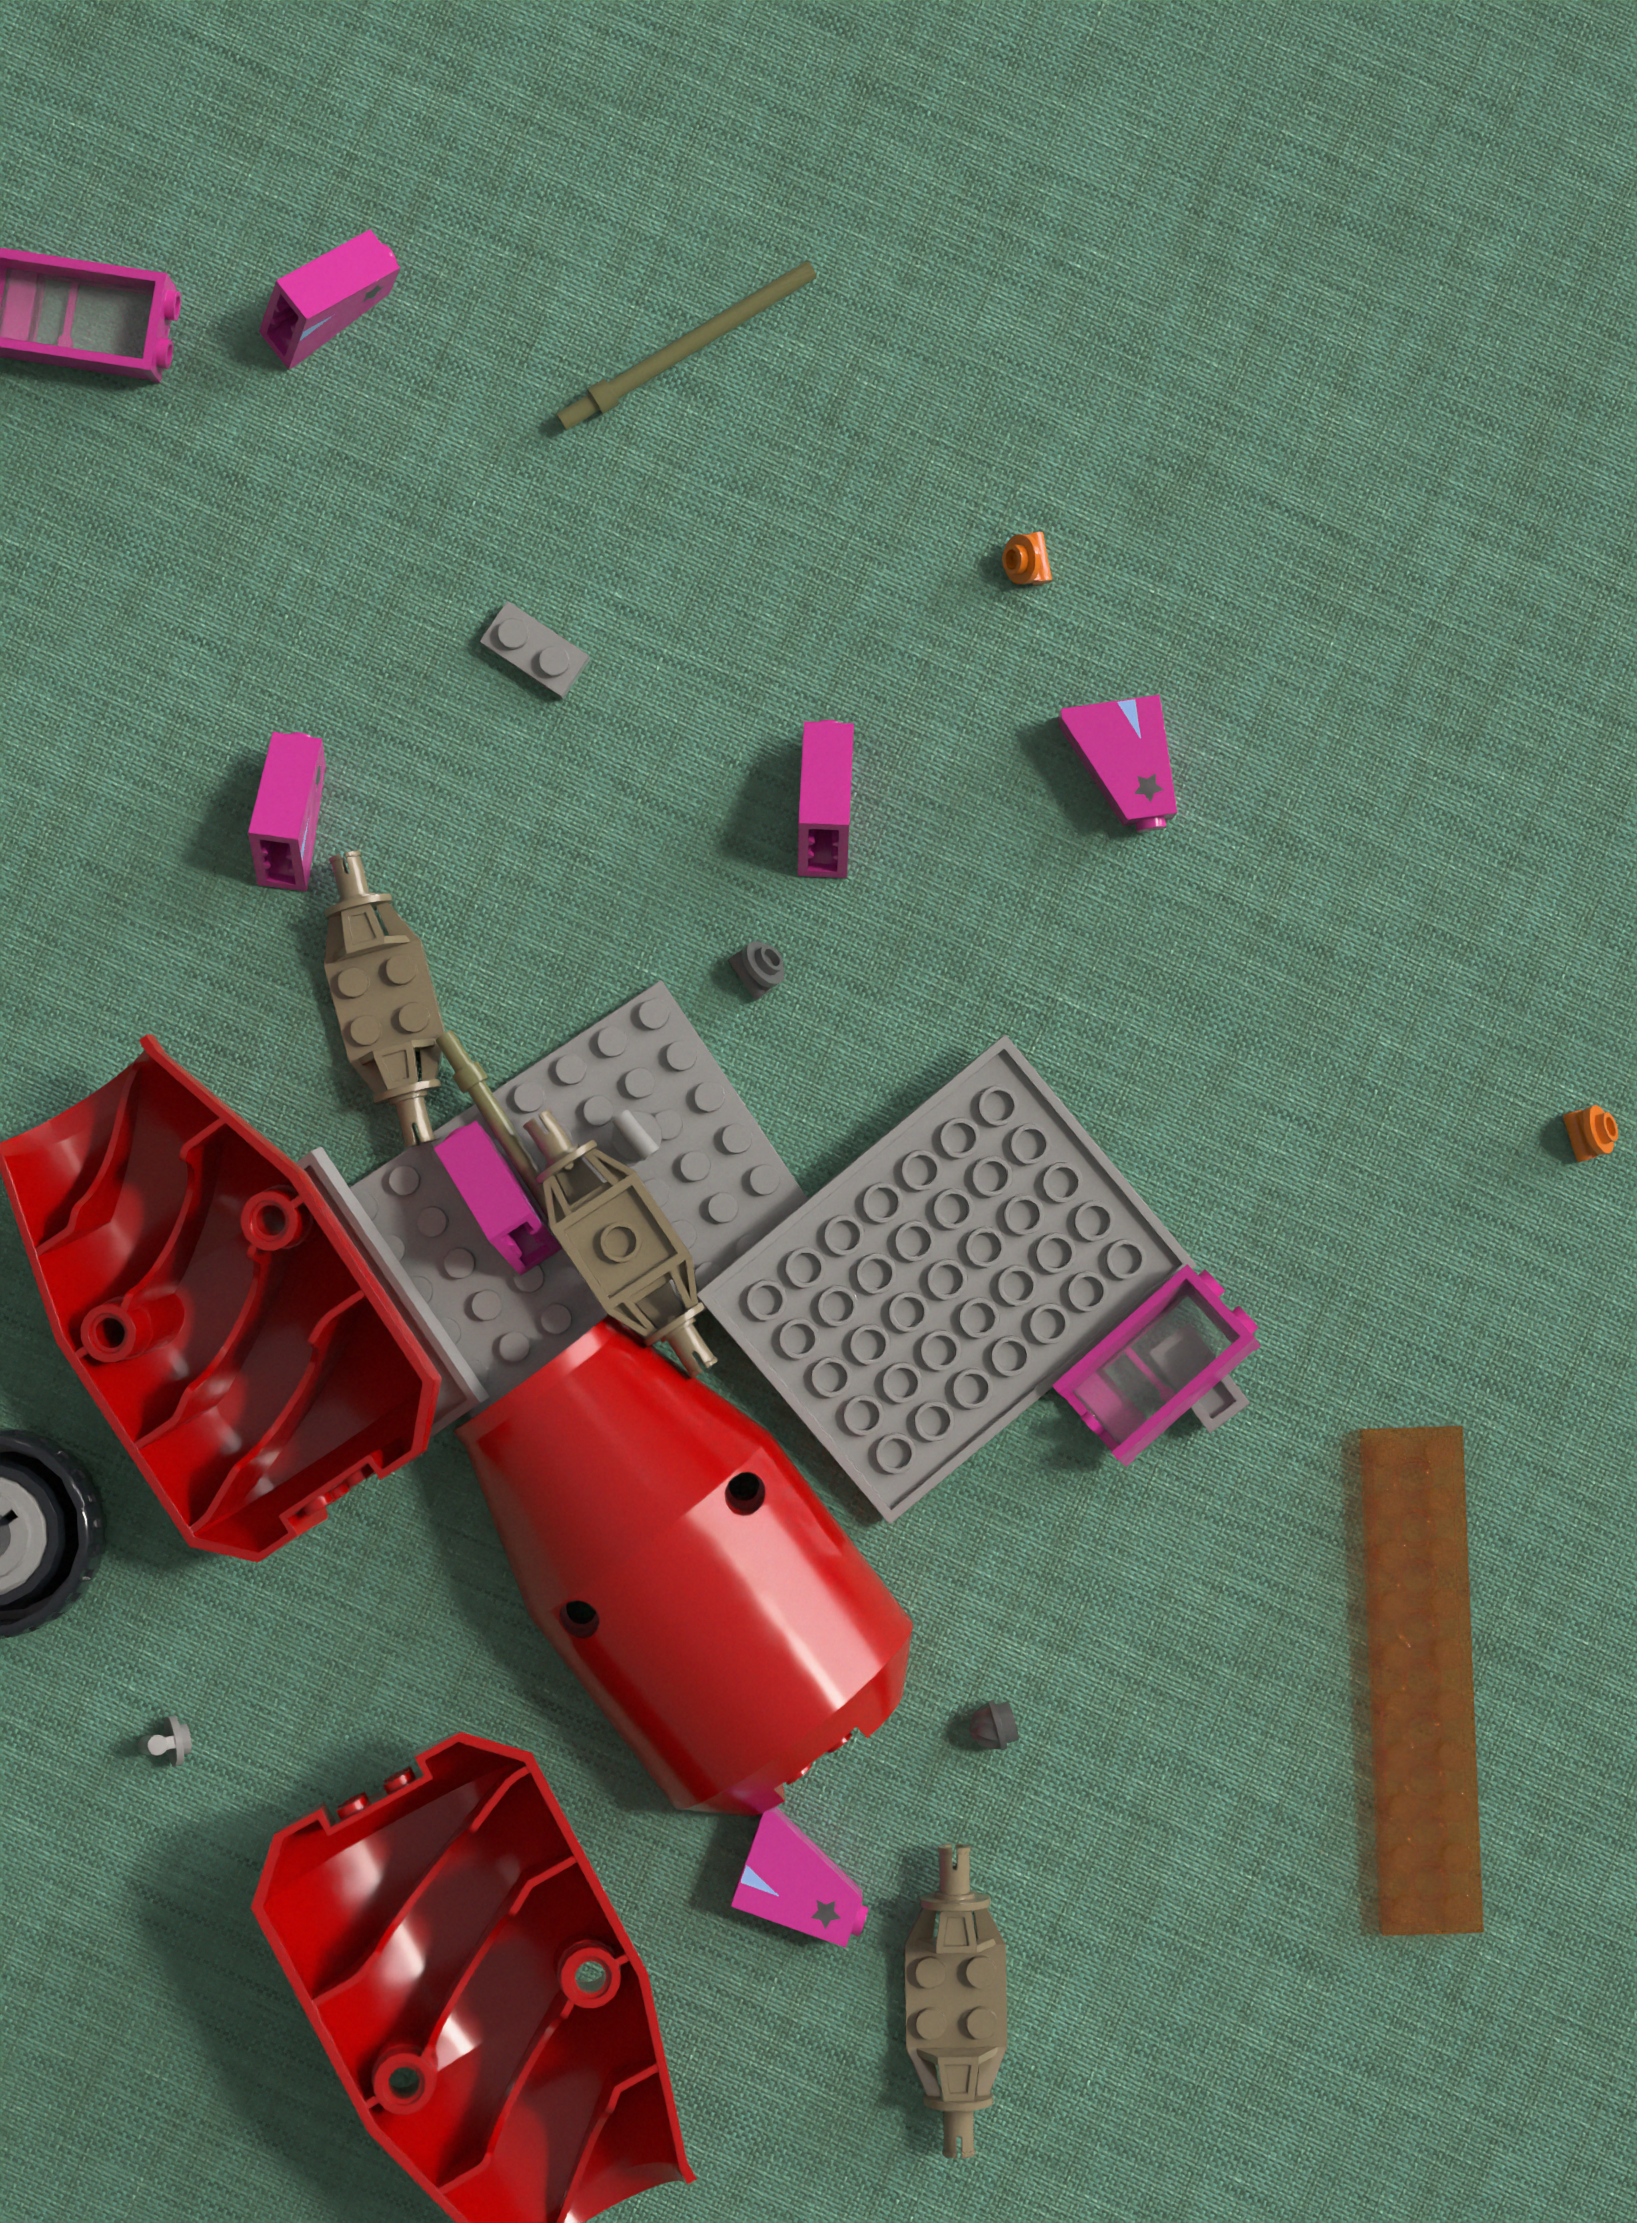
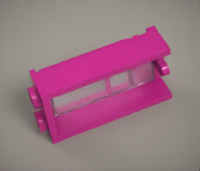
[0,248,181,383]
[1052,1264,1261,1467]

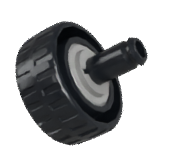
[0,1428,107,1639]

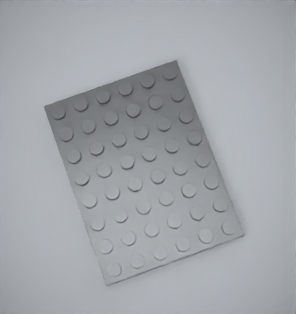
[350,980,808,1418]
[697,1034,1197,1524]

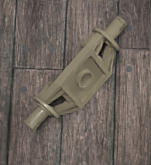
[323,850,446,1148]
[523,1108,718,1379]
[904,1843,1007,2158]

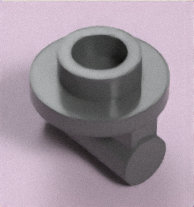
[727,941,785,1001]

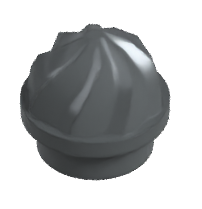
[969,1700,1019,1751]

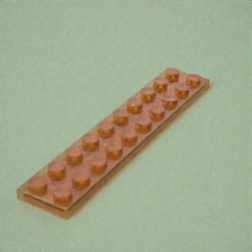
[1359,1425,1484,1936]

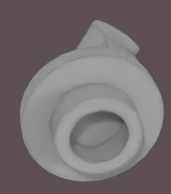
[612,1109,662,1161]
[138,1715,191,1767]

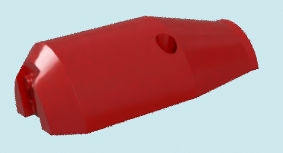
[0,1034,442,1563]
[453,1314,913,1817]
[251,1731,696,2223]

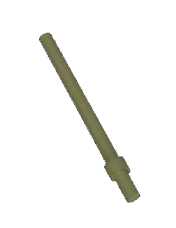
[556,261,817,431]
[435,1030,549,1220]

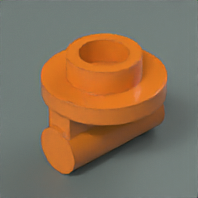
[1002,532,1052,586]
[1562,1105,1618,1163]

